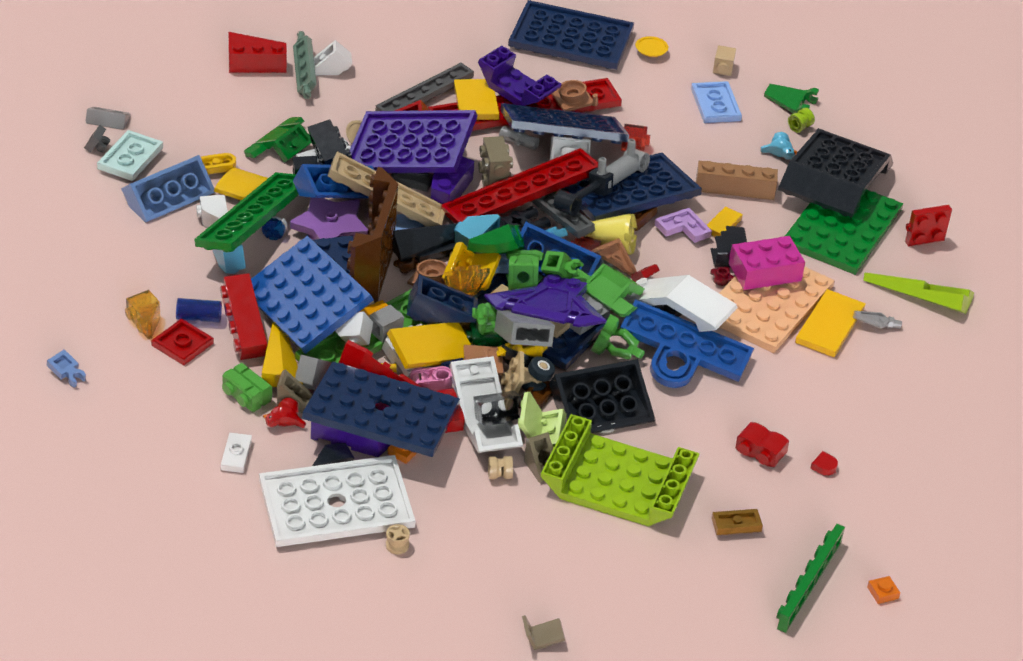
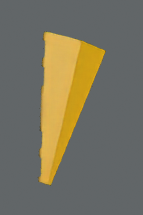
[261,322,303,387]

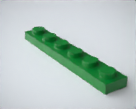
[776,523,845,633]

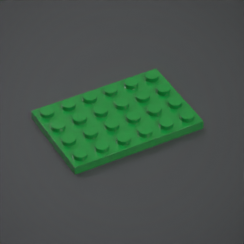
[785,190,904,275]

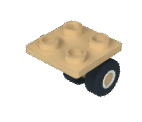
[500,351,555,410]

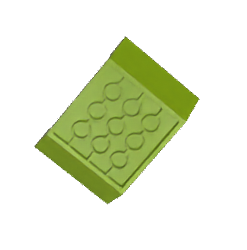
[541,414,700,526]

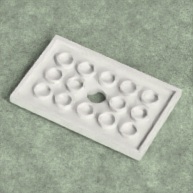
[259,455,416,547]

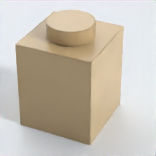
[713,45,736,76]

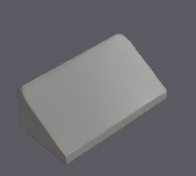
[86,107,131,129]

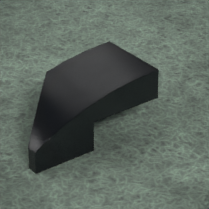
[312,443,355,466]

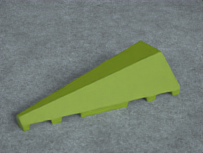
[863,272,974,314]

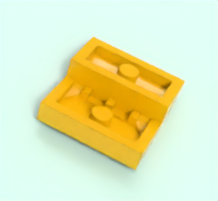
[214,167,268,200]

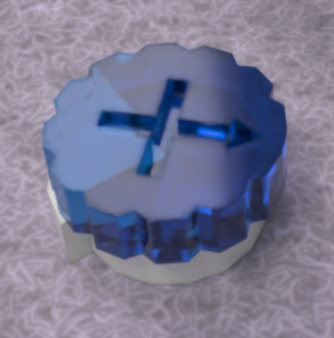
[262,216,288,241]

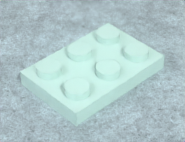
[97,130,163,181]

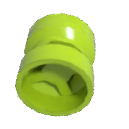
[788,108,815,133]

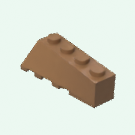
[695,160,778,200]

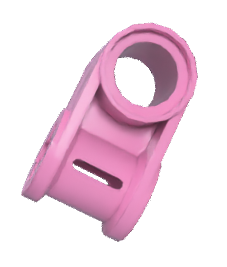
[410,366,452,391]

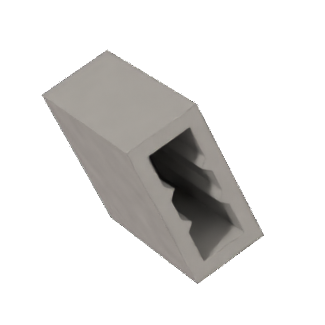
[494,310,555,347]

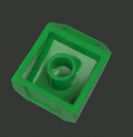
[467,224,525,254]

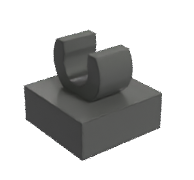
[84,125,111,153]

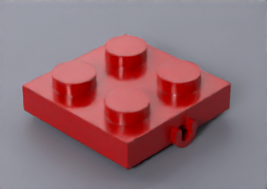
[905,204,952,247]

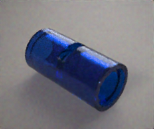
[176,298,222,323]

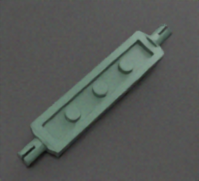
[293,31,317,99]

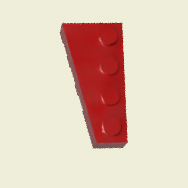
[220,273,267,360]

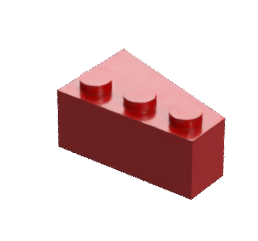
[228,32,287,73]

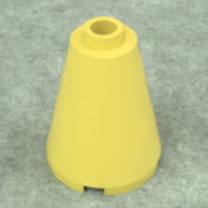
[580,214,637,255]

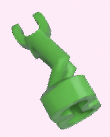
[472,302,498,335]
[591,314,645,360]

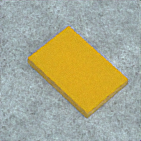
[454,79,499,120]

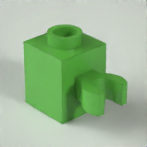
[541,251,584,279]

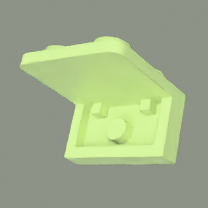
[518,392,566,448]

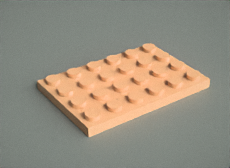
[719,267,835,353]

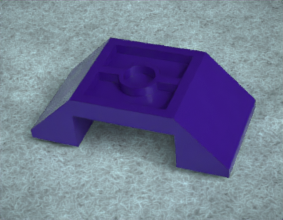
[478,45,562,106]

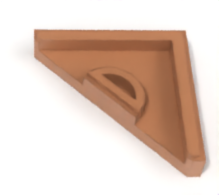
[592,238,637,276]

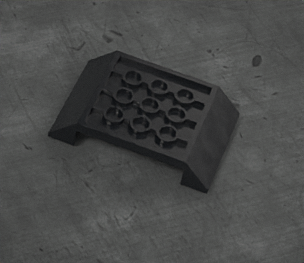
[778,128,893,218]

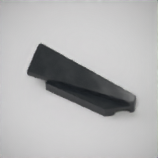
[392,223,458,263]

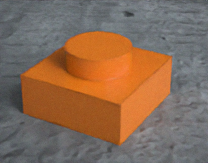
[388,445,417,464]
[867,576,901,604]

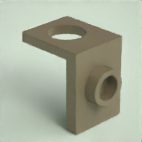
[522,615,565,650]

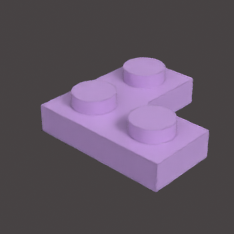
[655,208,712,243]

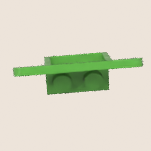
[572,263,645,317]

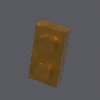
[711,509,763,535]

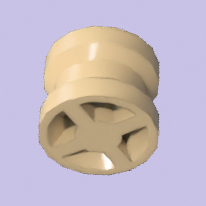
[386,524,410,554]

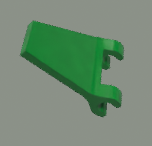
[764,84,819,114]

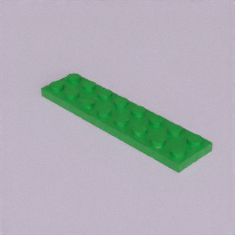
[194,172,299,252]

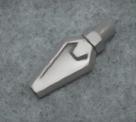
[853,311,902,329]

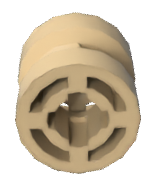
[488,456,513,479]

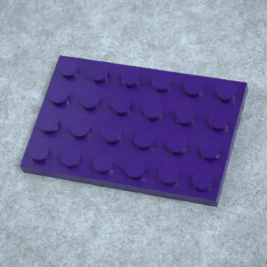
[350,110,478,173]

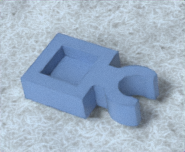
[47,350,86,388]

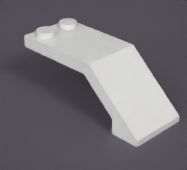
[624,275,738,332]
[450,356,523,453]

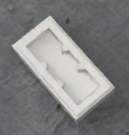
[221,432,252,473]

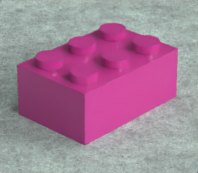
[729,236,805,290]

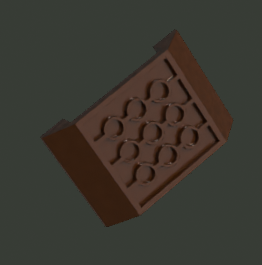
[347,167,398,303]

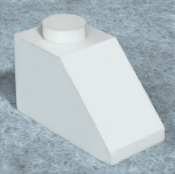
[314,40,352,75]
[196,195,228,228]
[335,312,373,346]

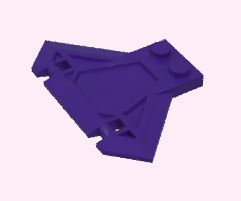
[484,274,607,327]

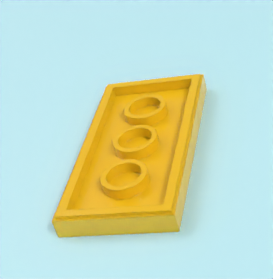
[795,289,866,357]
[387,323,471,369]

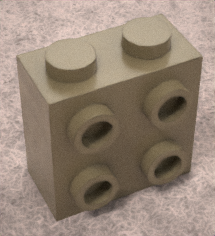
[478,136,513,186]

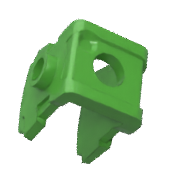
[506,249,544,290]

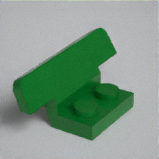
[244,117,311,163]

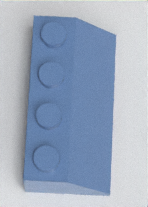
[121,155,215,223]

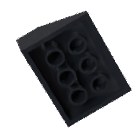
[549,359,656,434]

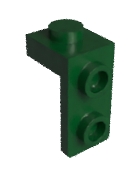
[466,320,508,347]

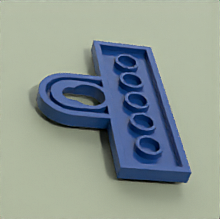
[620,299,754,388]

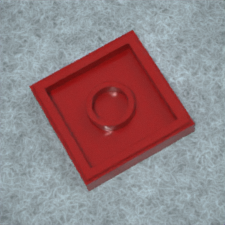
[151,318,214,366]

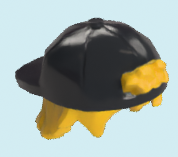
[496,342,549,368]

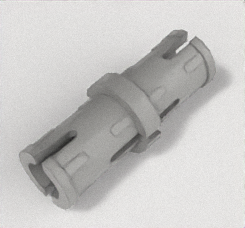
[499,126,540,150]

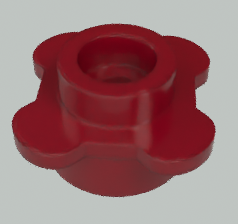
[710,267,734,286]

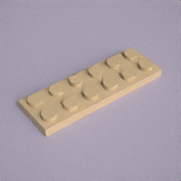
[328,152,445,227]

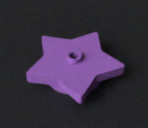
[290,197,368,240]

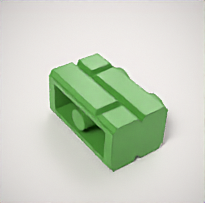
[222,362,272,412]

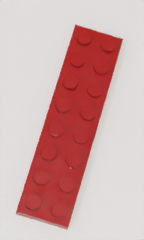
[441,148,598,224]

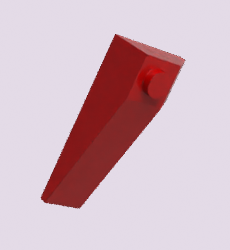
[339,340,421,387]

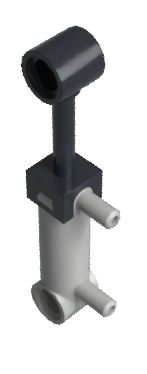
[553,139,650,216]

